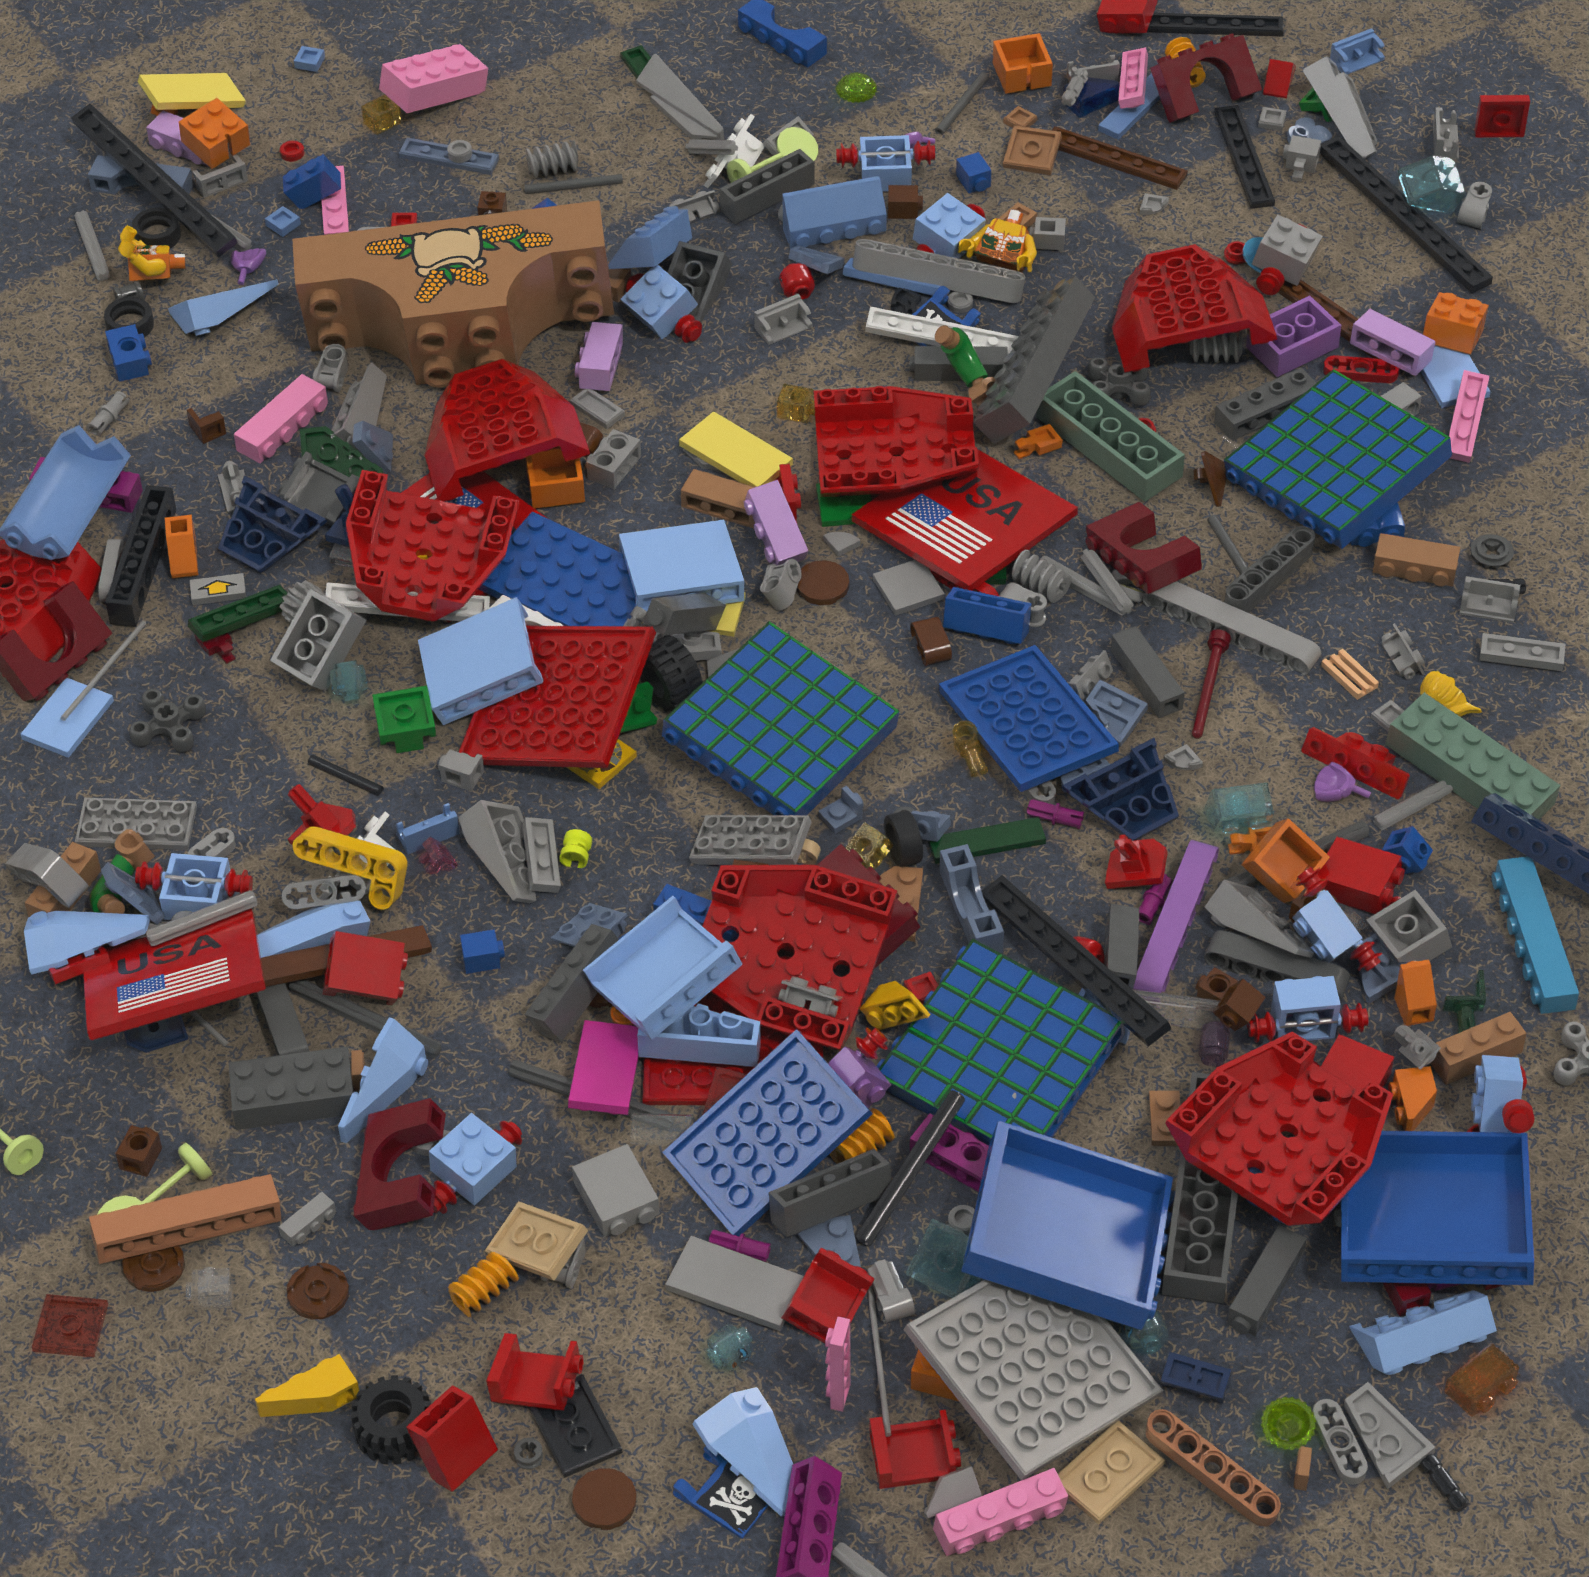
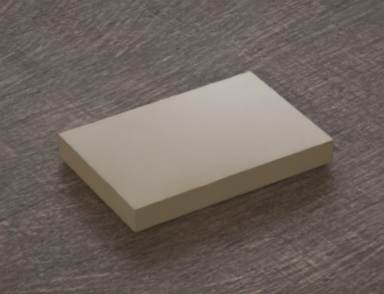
[485,1201,588,1281]
[1058,1421,1165,1524]

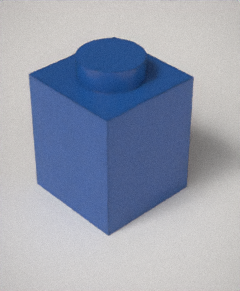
[956,152,991,193]
[460,929,505,974]

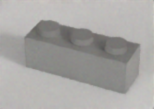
[279,1192,336,1246]

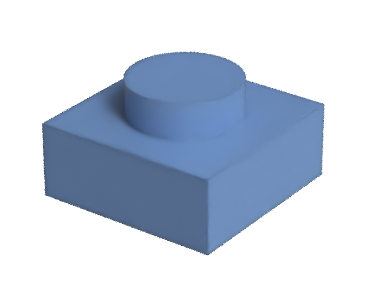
[294,46,325,72]
[265,206,301,237]

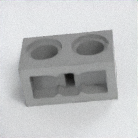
[585,429,641,490]

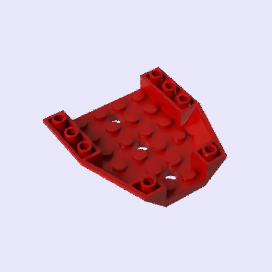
[1112,244,1277,372]
[425,359,590,501]
[814,386,979,497]
[346,470,520,622]
[0,539,102,677]
[702,865,897,1051]
[1165,1032,1393,1226]

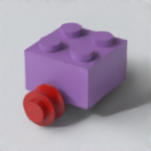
[828,1027,891,1108]

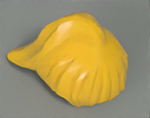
[1420,671,1482,717]

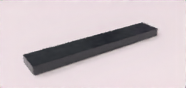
[1147,13,1284,37]
[1214,105,1275,209]

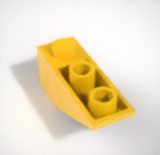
[860,981,931,1030]
[255,1354,359,1417]

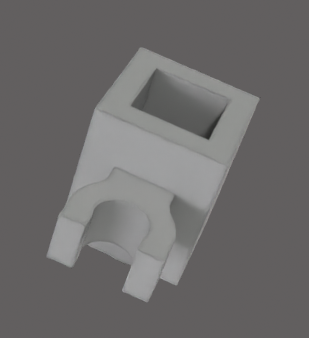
[1282,135,1321,182]

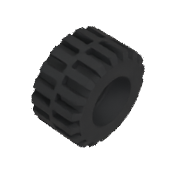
[640,635,703,711]
[351,1375,431,1465]

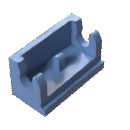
[1330,28,1385,74]
[396,803,460,854]

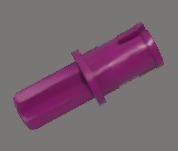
[1027,799,1085,830]
[1139,874,1172,925]
[709,1230,771,1262]

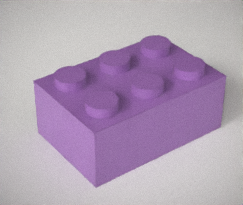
[1246,296,1341,377]

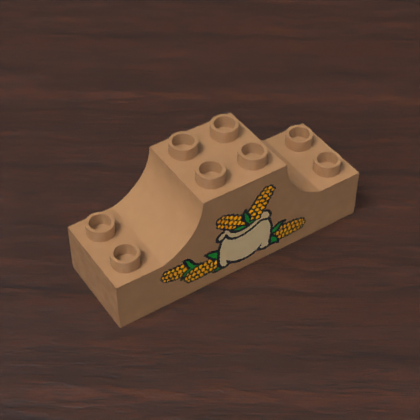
[292,200,614,387]

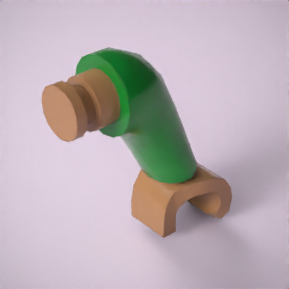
[935,325,995,407]
[89,829,155,914]

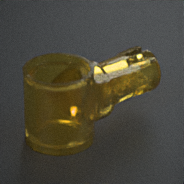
[952,720,988,778]

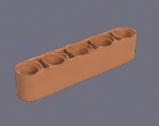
[1145,1409,1281,1526]

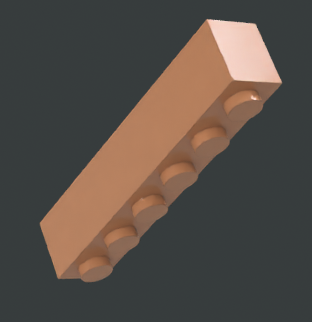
[89,1174,281,1264]

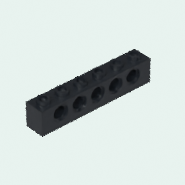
[105,485,177,627]

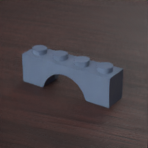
[88,155,194,195]
[940,844,1004,953]

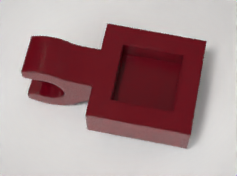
[194,633,236,664]

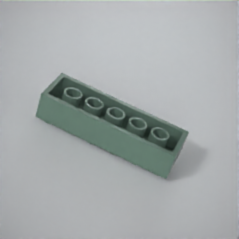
[1036,371,1185,502]
[1385,692,1561,819]

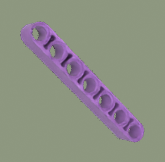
[1133,840,1219,1002]

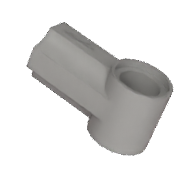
[867,1259,915,1323]

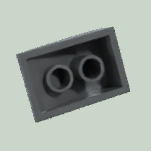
[667,241,732,322]

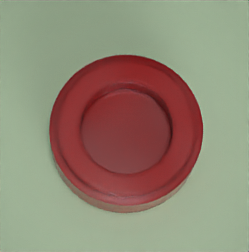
[280,141,305,162]

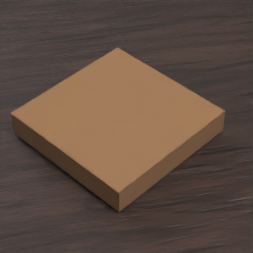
[1003,125,1062,175]

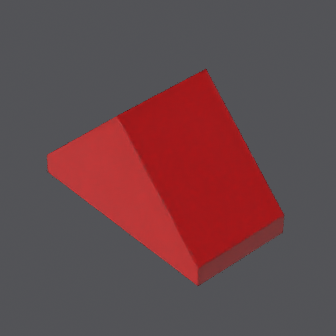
[1263,59,1296,99]

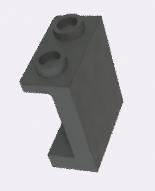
[279,451,360,528]

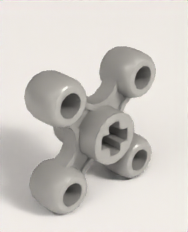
[1554,1021,1589,1086]

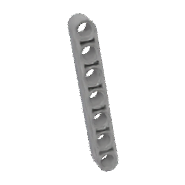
[852,239,1025,303]
[1142,581,1322,676]

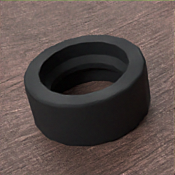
[132,207,181,249]
[104,297,154,338]
[884,810,923,867]

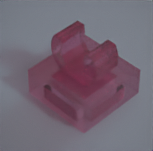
[419,836,458,875]

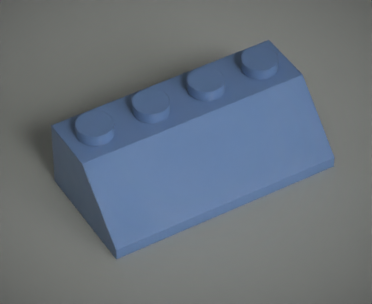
[782,176,887,249]
[608,206,692,269]

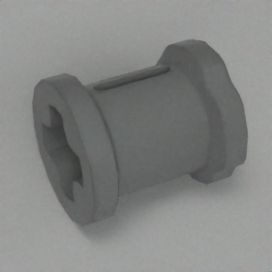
[113,280,145,300]

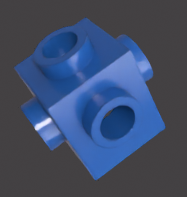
[1382,826,1433,874]

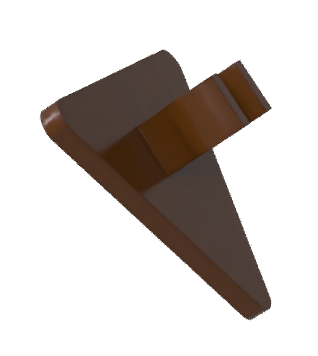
[1193,451,1227,507]

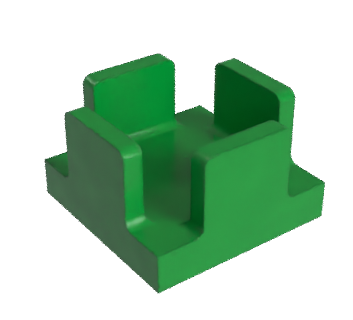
[372,686,436,753]

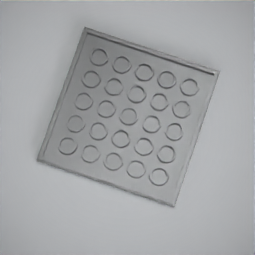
[904,1280,1163,1481]

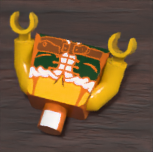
[958,210,1037,272]
[118,225,186,281]

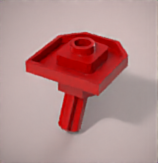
[287,784,356,845]
[1105,834,1168,889]

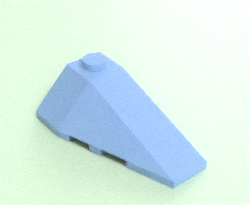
[168,280,279,336]
[257,900,371,958]
[24,911,150,974]
[338,1017,428,1143]
[692,1387,793,1517]

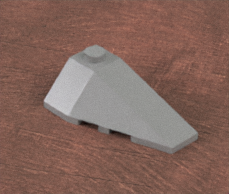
[458,800,536,903]
[1205,880,1314,958]

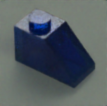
[1063,77,1120,118]

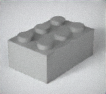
[270,589,366,691]

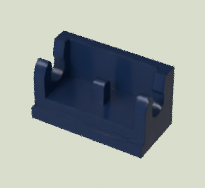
[1161,1352,1231,1404]

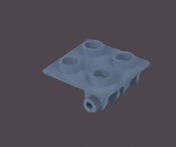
[551,903,628,947]

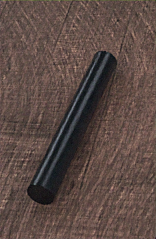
[308,755,384,796]

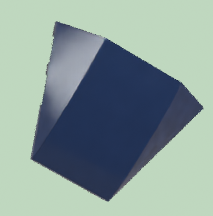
[218,475,327,573]
[1061,738,1179,841]

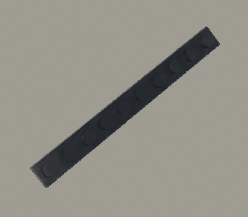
[71,104,238,258]
[1320,136,1493,293]
[981,875,1172,1047]

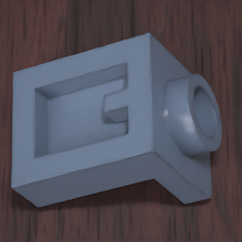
[818,786,864,834]
[911,811,951,842]

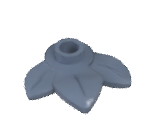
[1287,117,1332,144]

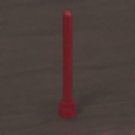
[1192,629,1231,739]

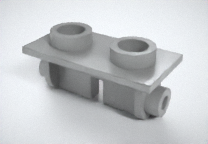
[669,190,720,223]
[218,461,245,513]
[1381,623,1425,679]
[1067,650,1113,703]
[778,976,843,1017]
[1394,1025,1441,1070]

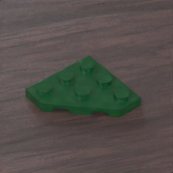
[300,426,384,477]

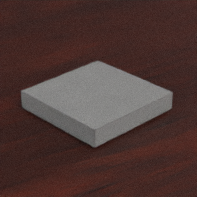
[873,560,944,616]

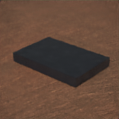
[527,1374,623,1478]

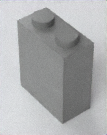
[572,1144,660,1237]

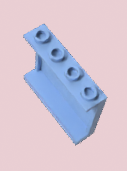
[619,520,744,611]
[418,597,543,725]
[583,896,743,1040]

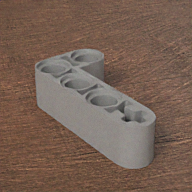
[5,843,89,908]

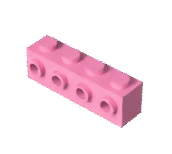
[933,1468,1068,1556]

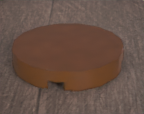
[797,560,849,605]
[122,1245,185,1292]
[287,1263,349,1320]
[572,1468,637,1530]

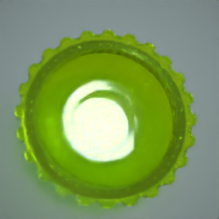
[836,72,877,103]
[1261,1397,1316,1450]

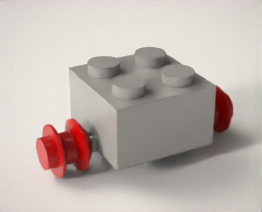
[1252,214,1323,295]

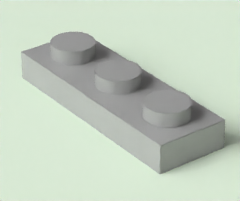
[1479,633,1566,671]
[522,817,561,893]

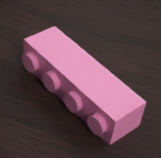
[234,374,328,463]

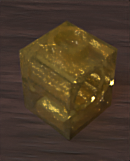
[361,94,401,135]
[777,384,815,423]
[845,822,893,870]

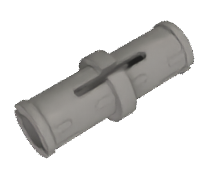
[86,391,130,436]

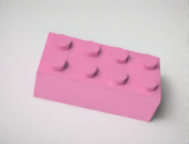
[379,44,488,113]

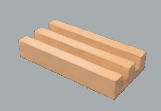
[1321,649,1379,700]

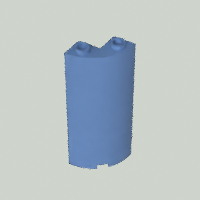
[0,425,131,560]

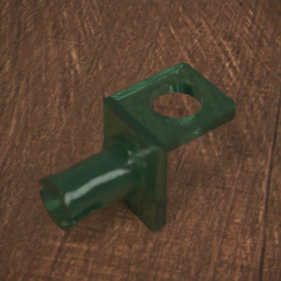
[1442,970,1486,1033]

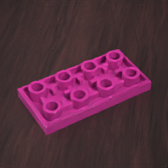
[568,1020,639,1115]

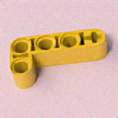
[293,826,407,910]

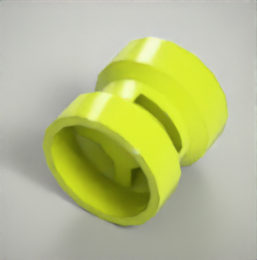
[559,829,592,868]

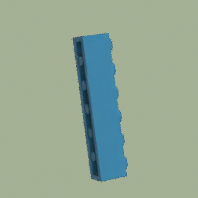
[1492,856,1579,1014]

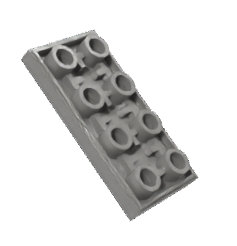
[75,798,197,850]
[689,815,812,865]
[665,1236,803,1331]

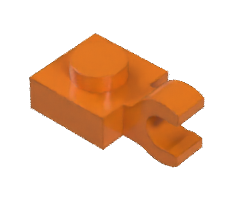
[1014,424,1063,459]
[1228,827,1272,854]

